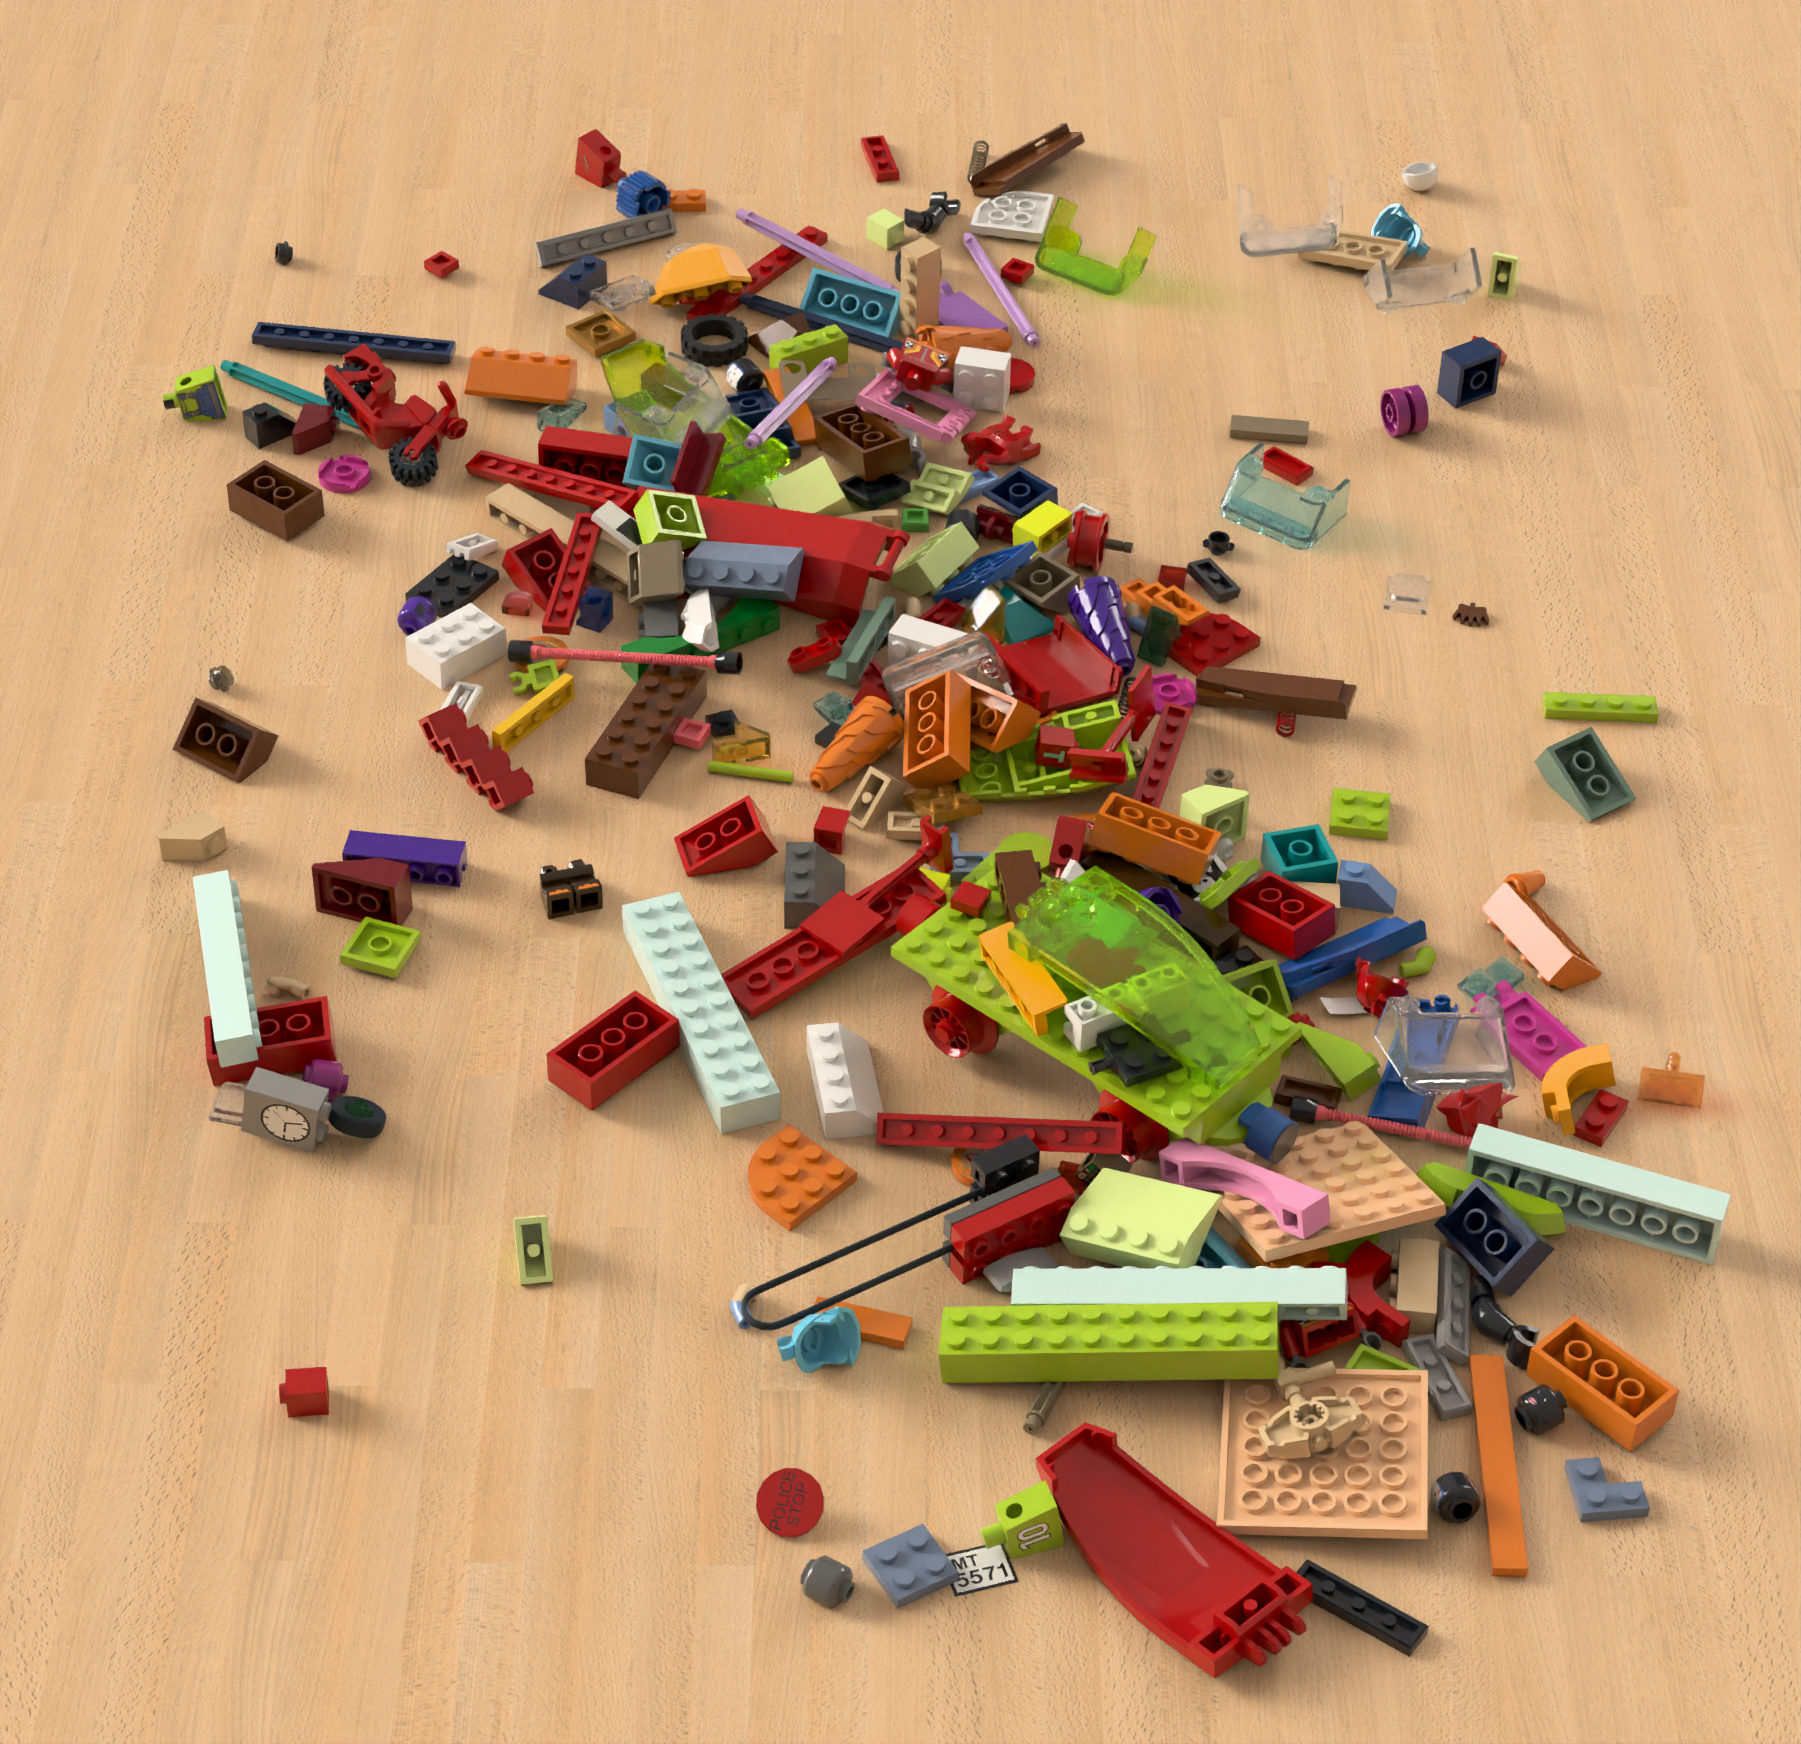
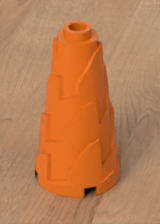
[914,325,1012,370]
[810,696,905,792]

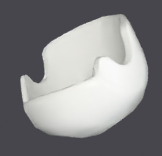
[1402,162,1438,191]

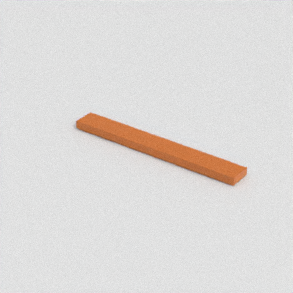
[1468,1355,1528,1577]

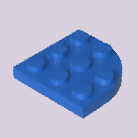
[932,541,1038,604]

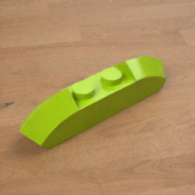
[1416,1162,1566,1237]

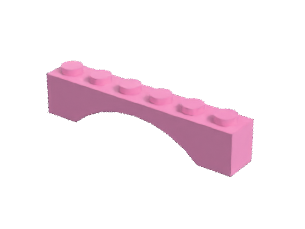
[1159,1137,1331,1239]

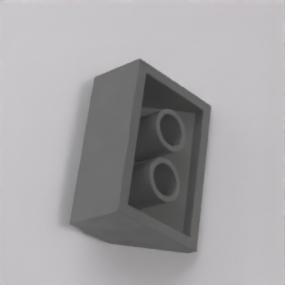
[784,842,845,929]

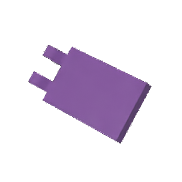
[939,281,1008,333]

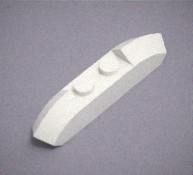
[681,589,719,652]

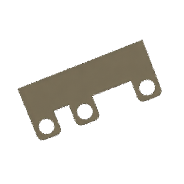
[779,360,924,403]

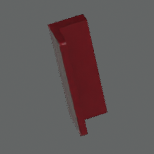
[670,421,726,497]

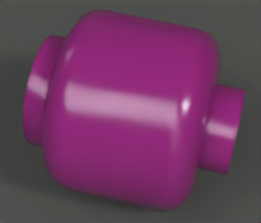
[302,1059,349,1102]

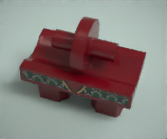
[976,504,1022,545]

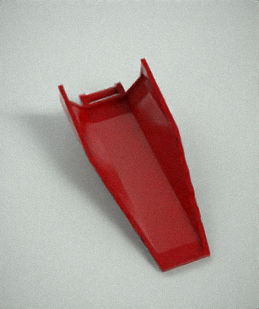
[627,486,910,629]

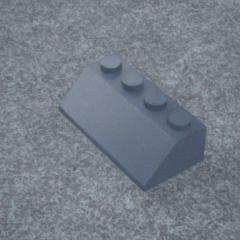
[683,540,805,602]

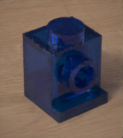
[576,586,614,633]

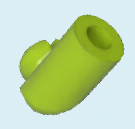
[1399,946,1436,978]

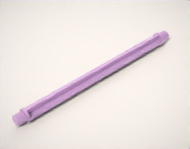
[736,208,900,292]
[963,232,1040,348]
[744,357,837,450]

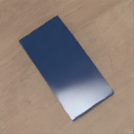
[717,387,801,465]

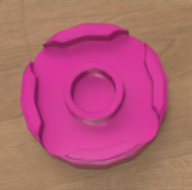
[318,454,371,494]
[1152,673,1197,715]

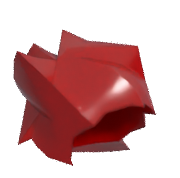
[1436,1082,1519,1139]

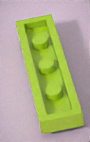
[1542,692,1658,723]

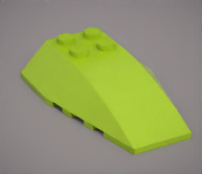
[959,700,1137,802]

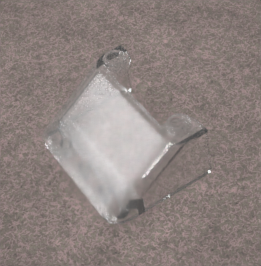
[882,632,1014,722]
[1374,996,1516,1095]

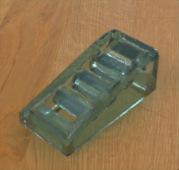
[537,398,588,431]

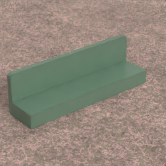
[826,595,896,685]

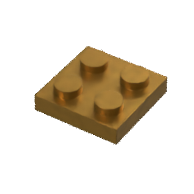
[565,309,636,358]
[902,784,983,824]

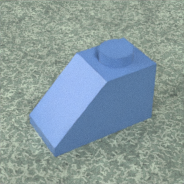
[1337,860,1397,914]

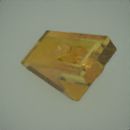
[712,720,771,764]

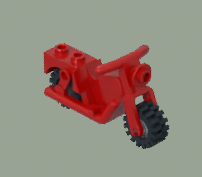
[323,343,468,487]

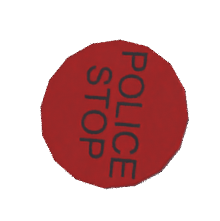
[756,1468,825,1538]

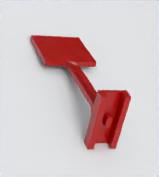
[1067,665,1156,784]
[800,814,953,957]

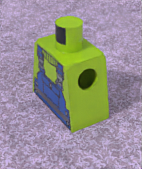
[163,365,228,421]

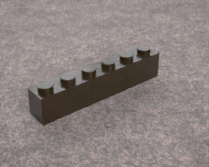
[1081,850,1241,964]

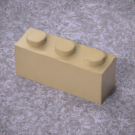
[1389,1237,1439,1335]

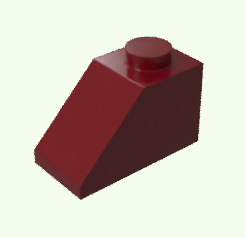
[292,403,340,455]

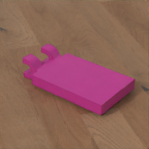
[1470,979,1587,1081]

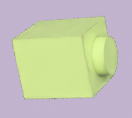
[866,209,905,250]

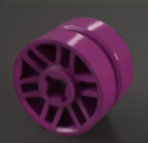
[1380,385,1429,436]

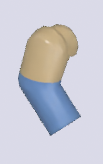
[1124,602,1153,635]
[730,1283,760,1329]

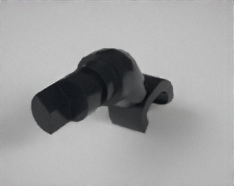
[904,191,961,234]
[1470,1275,1540,1369]

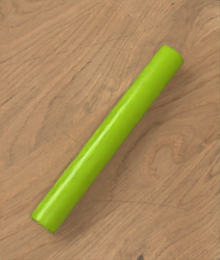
[708,761,794,783]

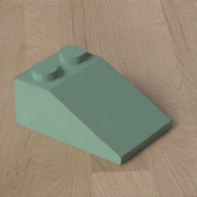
[1534,727,1637,822]

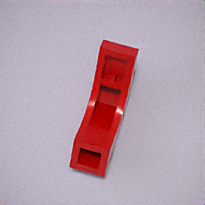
[1346,1240,1411,1348]

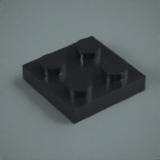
[838,474,911,511]

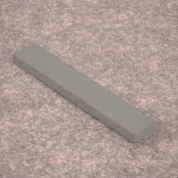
[534,208,677,267]

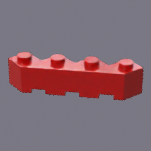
[418,703,534,811]

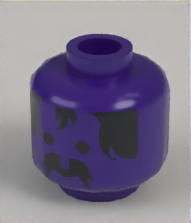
[397,597,438,636]

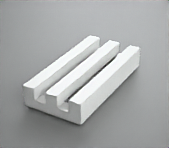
[446,533,499,561]
[440,681,484,724]

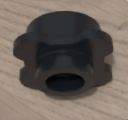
[1202,531,1235,556]

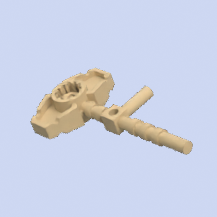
[1258,1353,1364,1458]

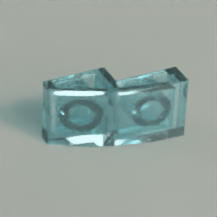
[813,691,854,726]
[1457,956,1524,1001]

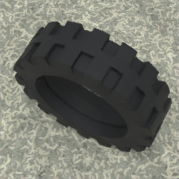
[681,313,748,367]

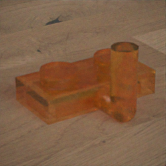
[1638,1052,1705,1108]

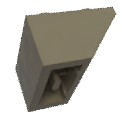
[626,540,685,607]

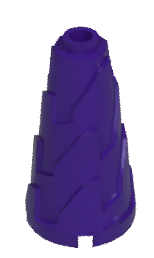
[1067,576,1136,677]

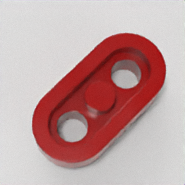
[787,636,842,673]

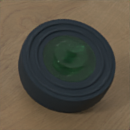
[328,1096,386,1138]

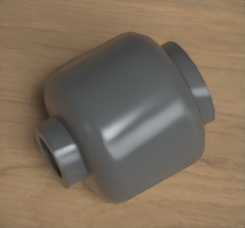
[800,1555,855,1608]

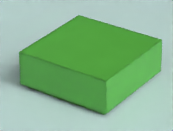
[902,508,929,532]

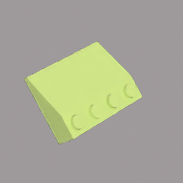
[1060,1167,1222,1269]

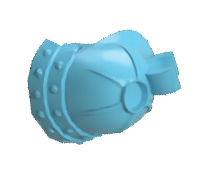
[1371,203,1431,258]
[776,1306,861,1373]

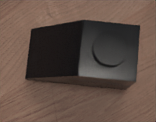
[242,402,297,449]

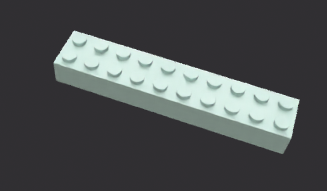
[622,892,780,1134]

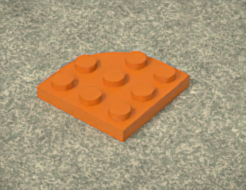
[748,1124,857,1231]

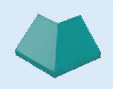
[981,585,1054,645]

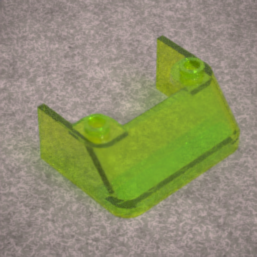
[1035,197,1157,297]

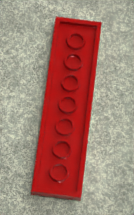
[721,869,947,1019]

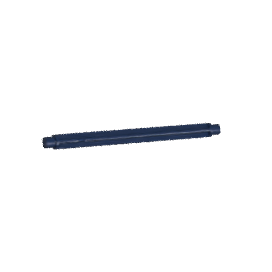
[739,293,903,352]

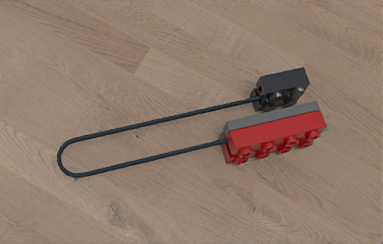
[741,1134,1080,1331]

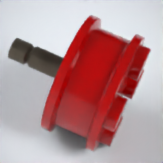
[1067,509,1133,572]

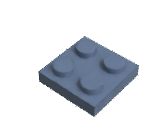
[862,1524,959,1609]

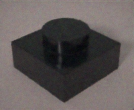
[705,709,742,741]

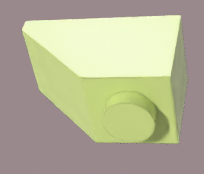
[1487,252,1521,301]
[513,1215,553,1285]

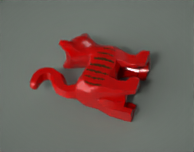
[961,415,1041,472]

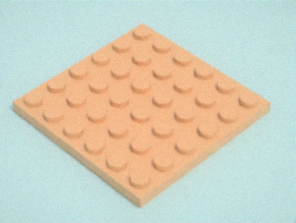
[1200,1121,1446,1262]
[1217,1368,1428,1539]

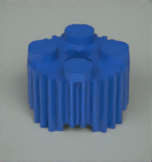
[616,170,671,218]

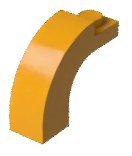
[1541,1043,1616,1135]

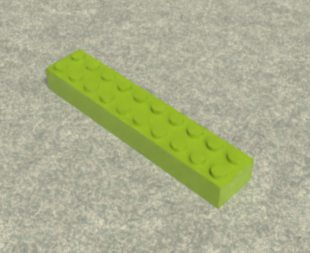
[938,1302,1279,1383]

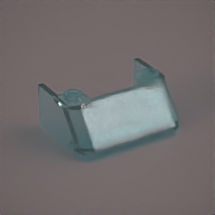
[1220,442,1350,550]

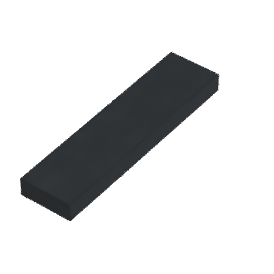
[1296,1559,1429,1657]

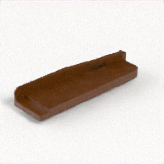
[970,123,1085,195]
[1195,667,1357,720]

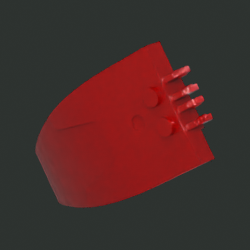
[1036,1422,1313,1679]

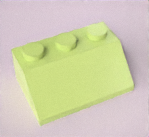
[887,521,980,597]

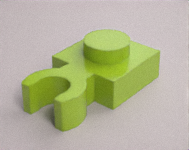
[509,659,559,695]

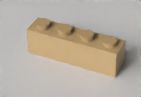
[899,237,941,340]

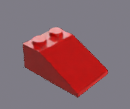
[501,528,596,612]
[674,795,778,877]

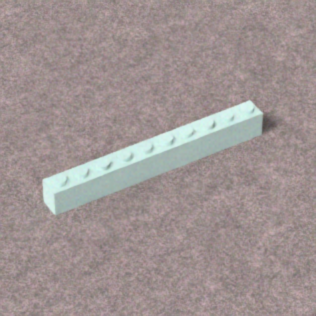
[193,870,262,1068]
[1011,1266,1348,1320]

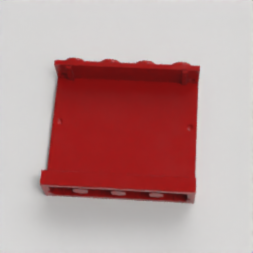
[978,614,1123,715]

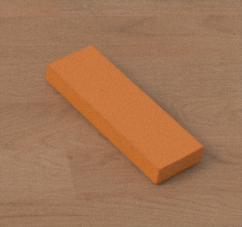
[814,1296,913,1349]

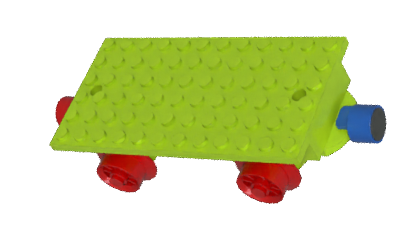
[891,868,1302,1164]

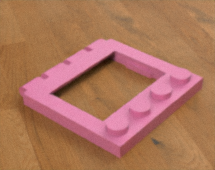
[855,368,976,443]

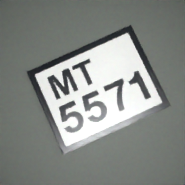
[946,1543,1019,1597]

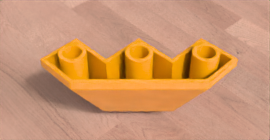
[650,243,752,308]

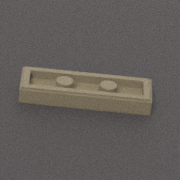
[1230,415,1309,444]

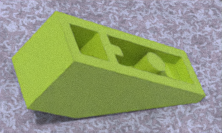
[1297,1022,1381,1101]

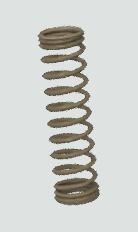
[967,140,989,184]

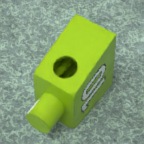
[980,1481,1065,1559]

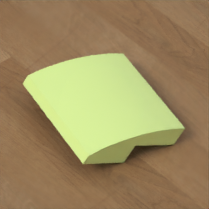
[901,462,975,515]

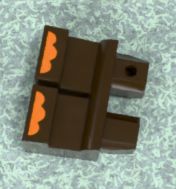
[540,859,603,919]

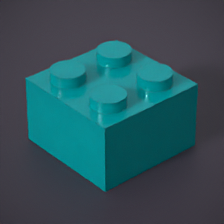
[1260,824,1339,884]

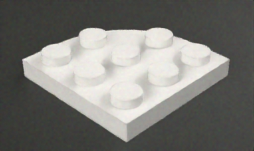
[970,191,1054,242]

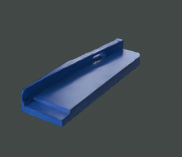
[1278,916,1427,1002]
[1368,995,1460,1128]

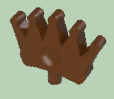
[1452,602,1489,627]

